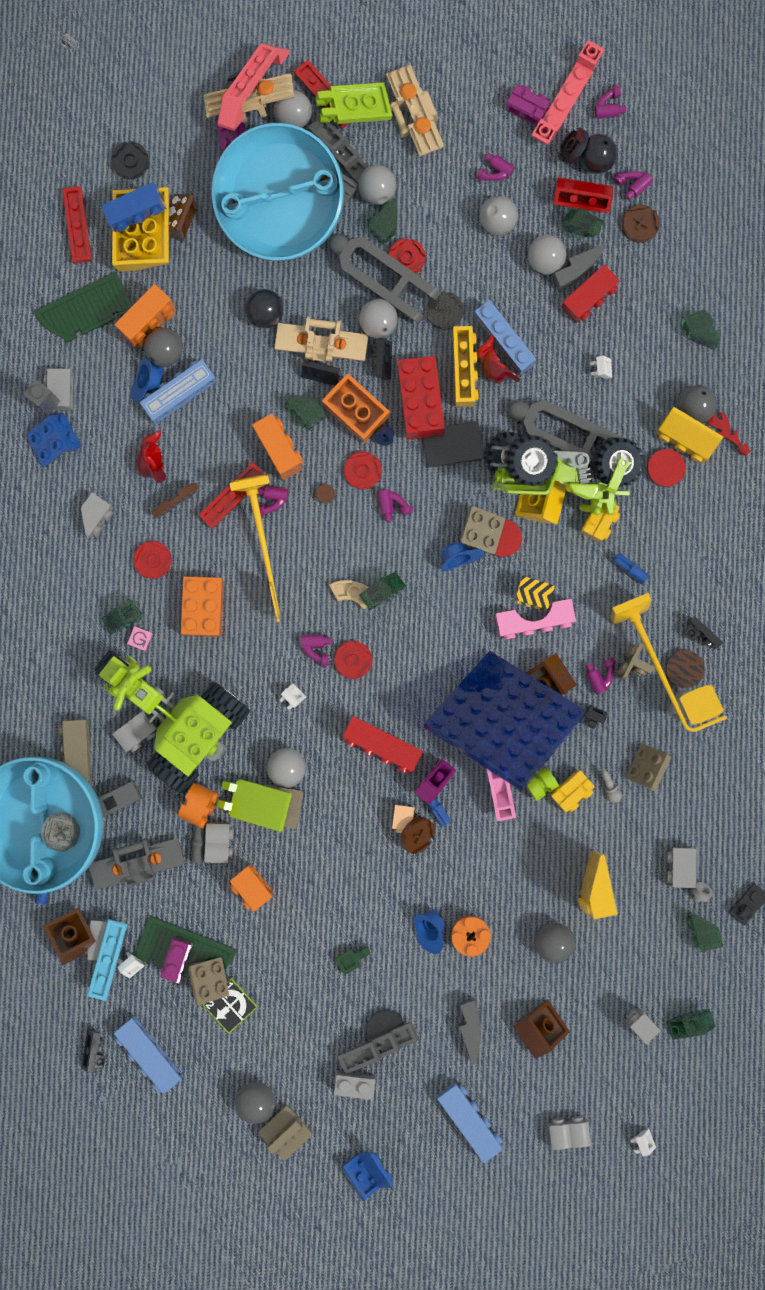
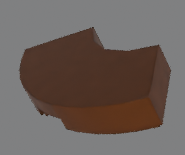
[152,483,199,518]

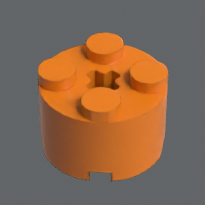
[178,783,219,829]
[451,915,491,957]

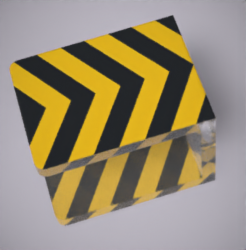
[514,576,554,611]

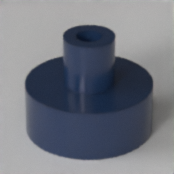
[374,426,394,446]

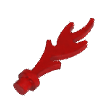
[707,412,751,456]

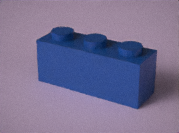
[101,182,167,232]

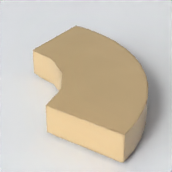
[329,580,380,610]

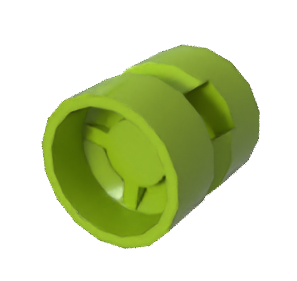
[523,766,559,802]

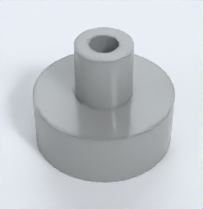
[692,882,713,902]

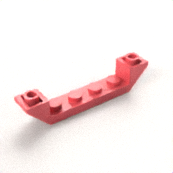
[531,40,604,145]
[218,43,290,131]

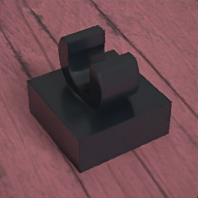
[586,704,607,729]

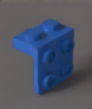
[26,414,82,466]
[341,1151,393,1200]

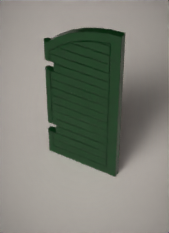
[34,272,133,343]
[135,916,237,979]

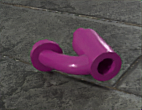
[595,84,626,119]
[476,153,515,182]
[613,171,653,200]
[257,486,288,518]
[377,490,414,522]
[301,634,332,667]
[585,657,616,695]

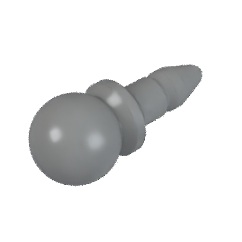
[602,770,622,803]

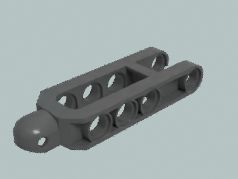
[329,234,441,324]
[508,400,624,468]

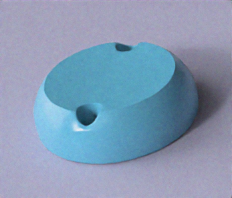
[212,123,344,261]
[0,756,104,894]

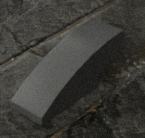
[553,244,605,292]
[459,998,480,1064]

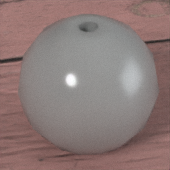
[273,90,312,128]
[358,165,397,205]
[479,196,518,236]
[528,234,567,275]
[359,299,398,338]
[266,748,306,788]

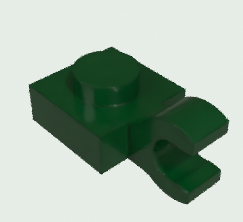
[335,946,371,975]

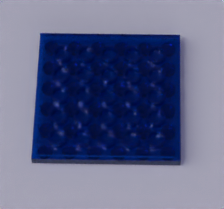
[423,651,586,791]

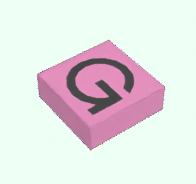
[127,626,153,651]

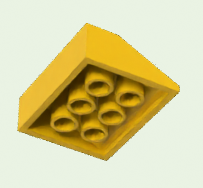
[112,187,169,272]
[578,850,618,919]

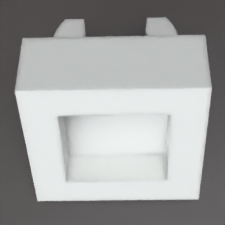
[590,356,612,379]
[280,683,306,710]
[117,952,144,978]
[630,1129,656,1156]

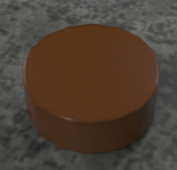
[316,484,335,504]

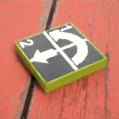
[203,978,258,1034]

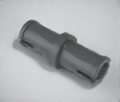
[191,825,206,864]

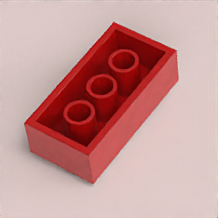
[397,356,445,440]
[343,716,423,774]

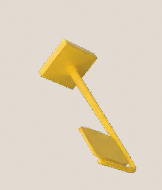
[230,474,280,622]
[610,593,727,732]

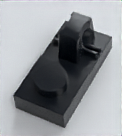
[370,338,392,380]
[301,359,340,386]
[683,616,723,649]
[729,883,765,925]
[81,1029,105,1073]

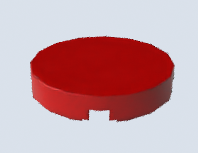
[388,238,425,275]
[647,449,686,487]
[344,452,382,490]
[493,519,522,557]
[133,541,172,579]
[334,641,372,679]

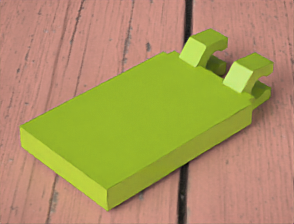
[315,82,392,124]
[216,779,292,832]

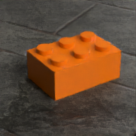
[114,284,176,350]
[322,373,390,443]
[252,414,303,481]
[181,577,224,637]

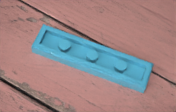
[87,919,128,1001]

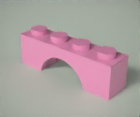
[495,599,576,640]
[484,749,516,821]

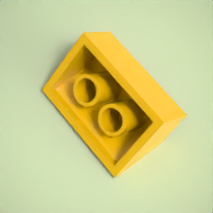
[656,407,723,463]
[515,480,566,525]

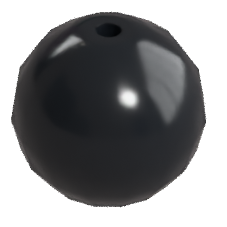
[579,134,618,174]
[245,289,284,329]

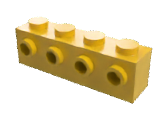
[452,326,478,407]

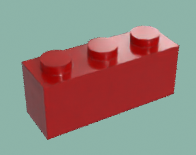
[553,177,613,213]
[561,264,620,323]

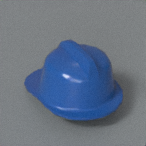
[131,358,163,402]
[441,542,485,571]
[413,909,445,954]

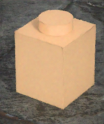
[392,805,414,833]

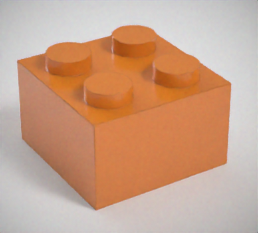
[230,864,275,912]

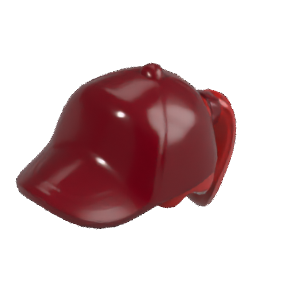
[477,334,520,384]
[136,430,166,483]

